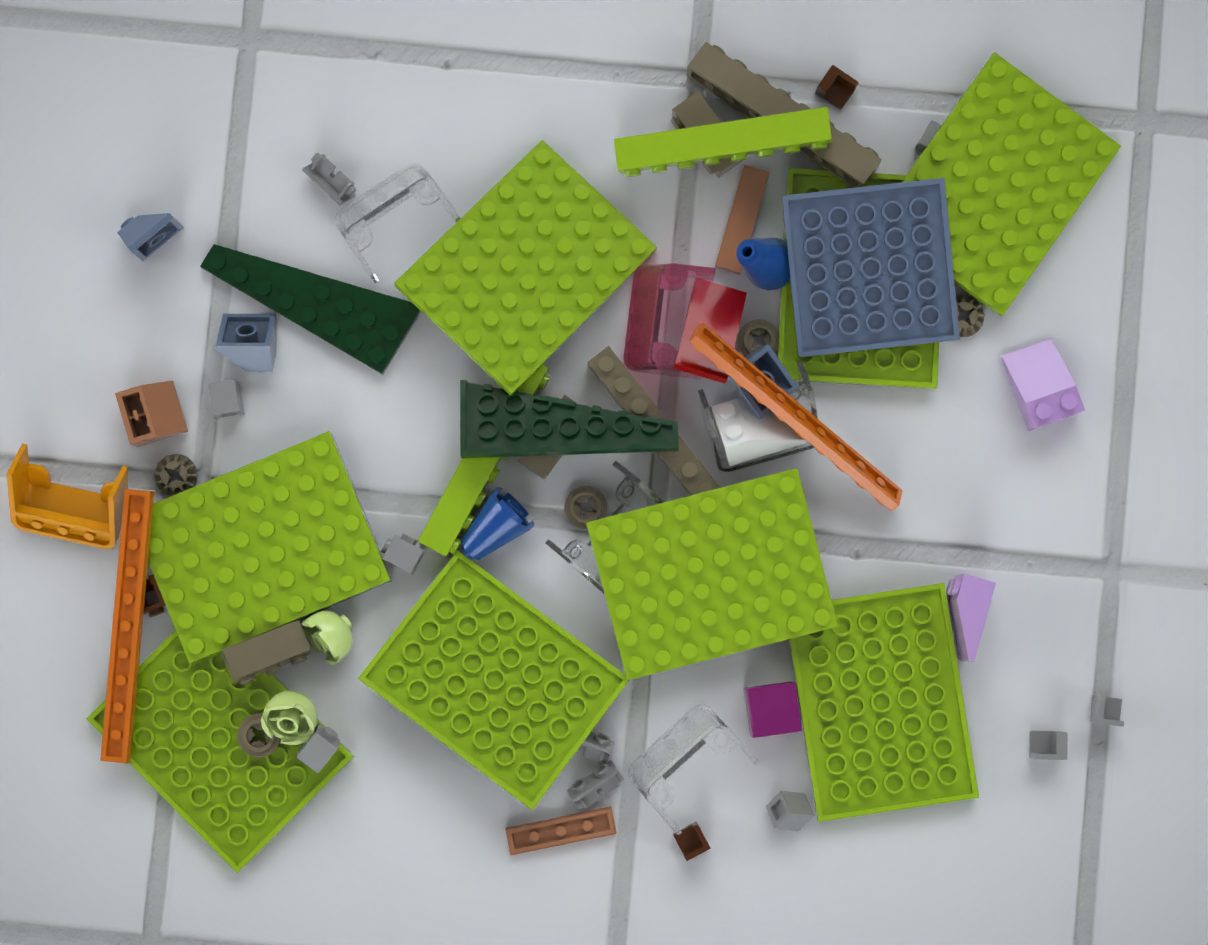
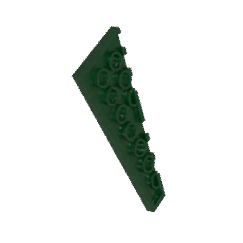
[200,244,421,375]
[460,380,679,459]

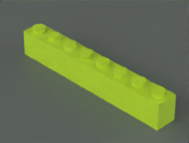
[614,107,833,177]
[418,364,551,557]

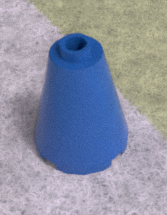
[736,237,790,291]
[461,487,534,560]

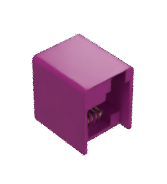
[743,681,802,738]

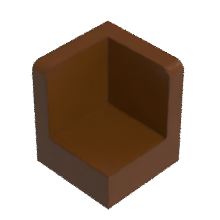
[815,65,859,109]
[673,821,711,861]

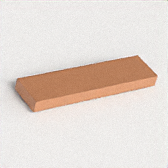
[715,165,770,274]
[505,806,617,855]

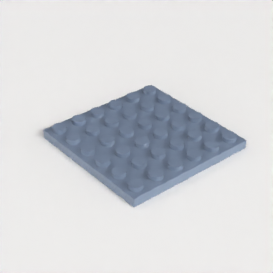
[782,178,960,357]

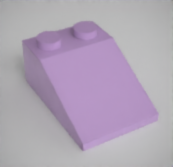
[1001,339,1085,431]
[946,574,996,662]

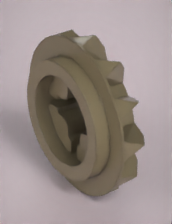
[956,294,985,337]
[738,319,779,357]
[154,454,197,496]
[564,486,607,529]
[237,713,281,757]

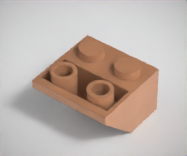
[115,381,188,447]

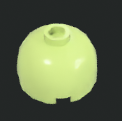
[301,610,353,665]
[260,691,318,745]

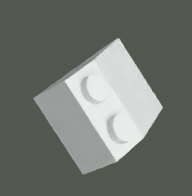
[711,399,807,466]

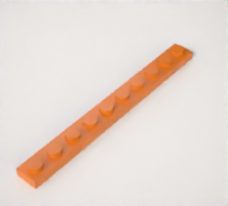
[689,322,903,511]
[100,489,154,764]

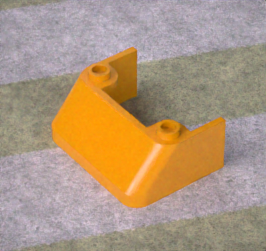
[6,443,128,549]

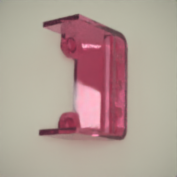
[623,263,716,380]

